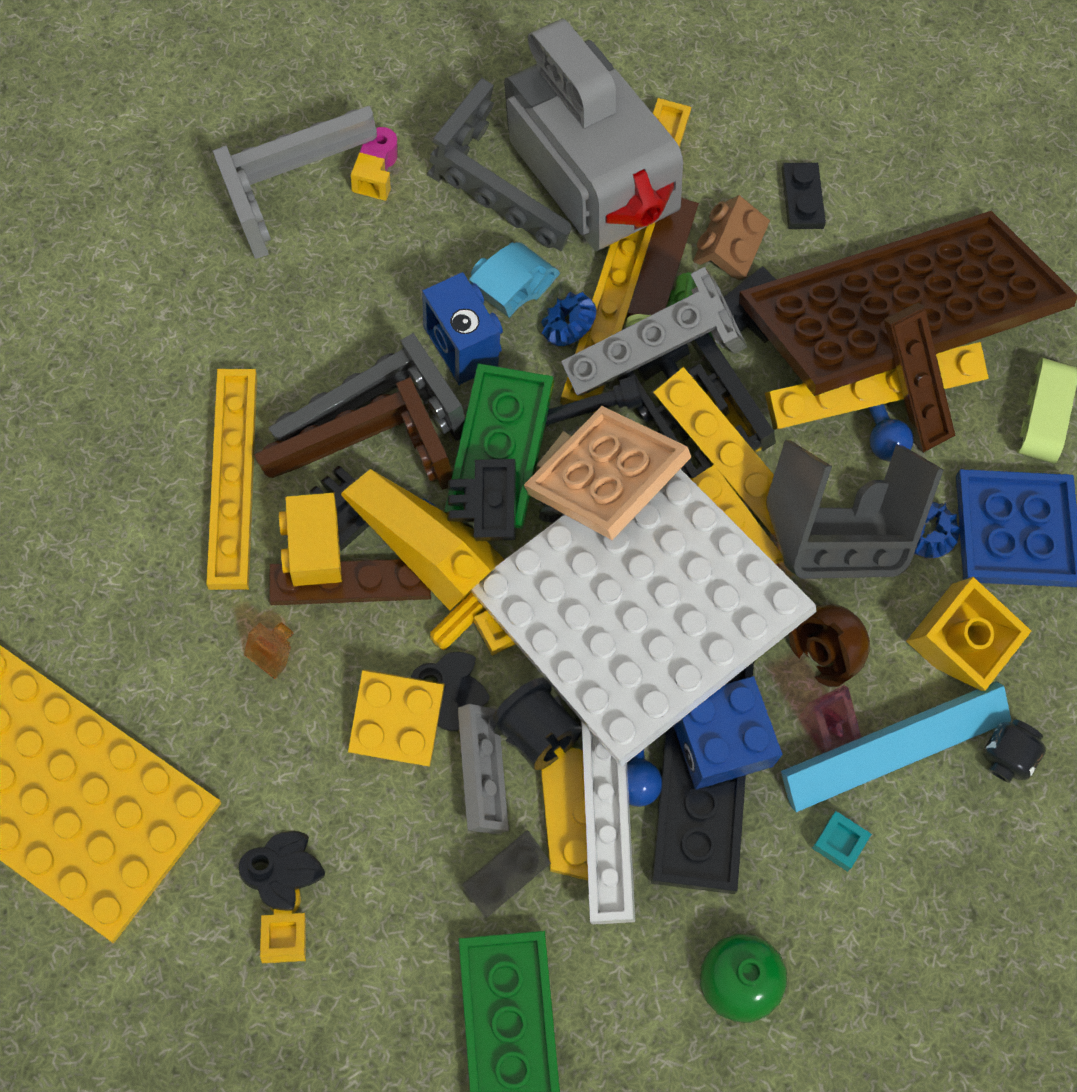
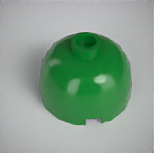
[700,934,787,1023]

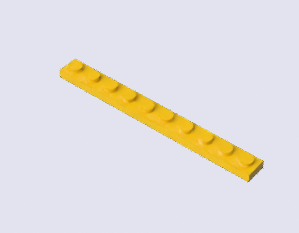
[560,98,692,413]

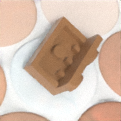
[693,195,770,280]

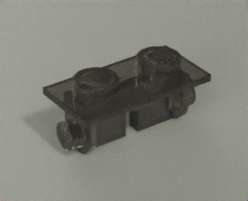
[462,830,551,918]

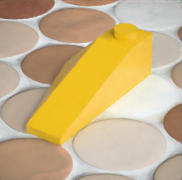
[341,469,504,611]

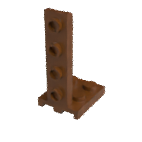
[254,377,453,490]

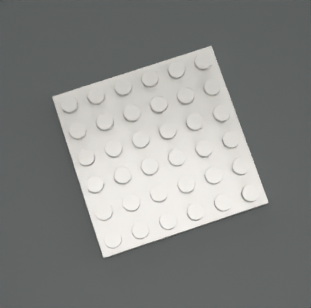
[471,469,816,767]

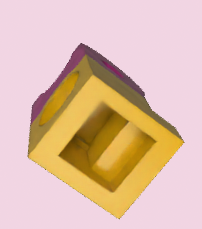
[351,127,398,201]

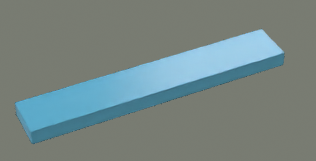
[781,681,1011,812]

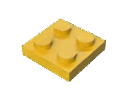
[348,669,445,767]

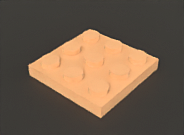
[524,406,691,540]

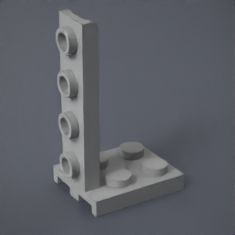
[212,106,377,259]
[561,267,747,396]

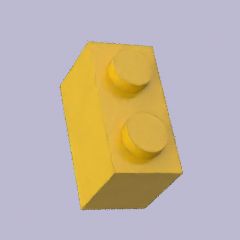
[279,493,342,586]

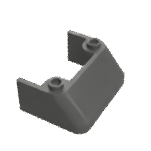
[766,440,944,579]

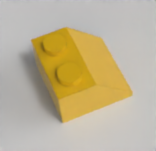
[906,577,1032,691]

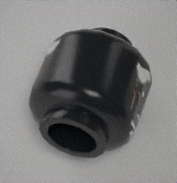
[983,719,1046,783]

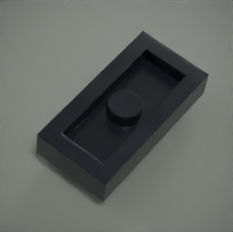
[781,163,826,229]

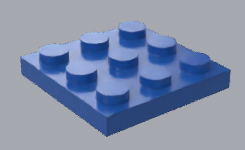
[956,469,1077,587]

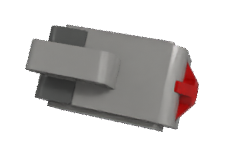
[504,18,683,251]

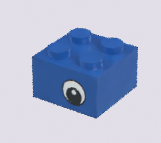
[422,272,503,385]
[673,676,783,790]

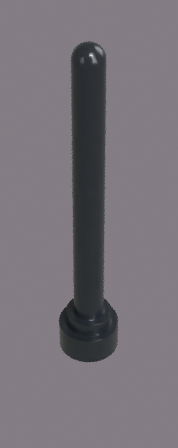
[545,376,643,426]

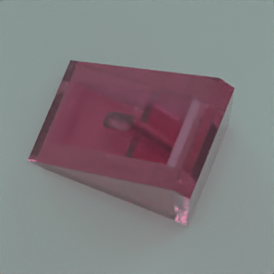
[798,685,861,754]

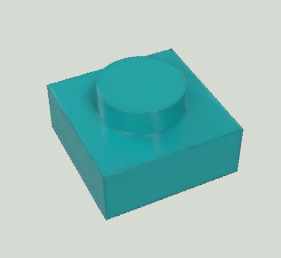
[812,811,872,872]

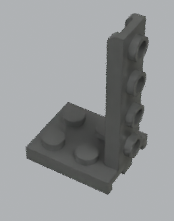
[427,78,572,251]
[268,333,465,441]

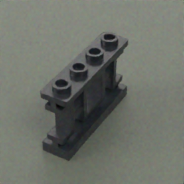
[617,333,776,479]

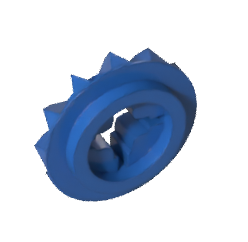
[541,292,596,346]
[915,502,962,558]

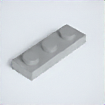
[458,704,509,834]

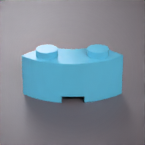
[469,242,560,318]

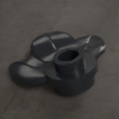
[411,652,490,731]
[239,831,325,911]

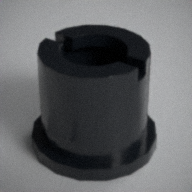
[490,677,582,770]

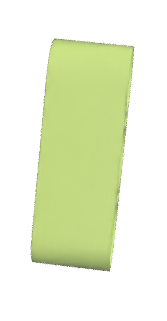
[1016,357,1077,464]

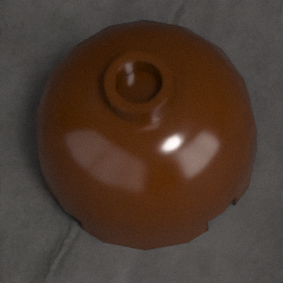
[789,604,871,687]

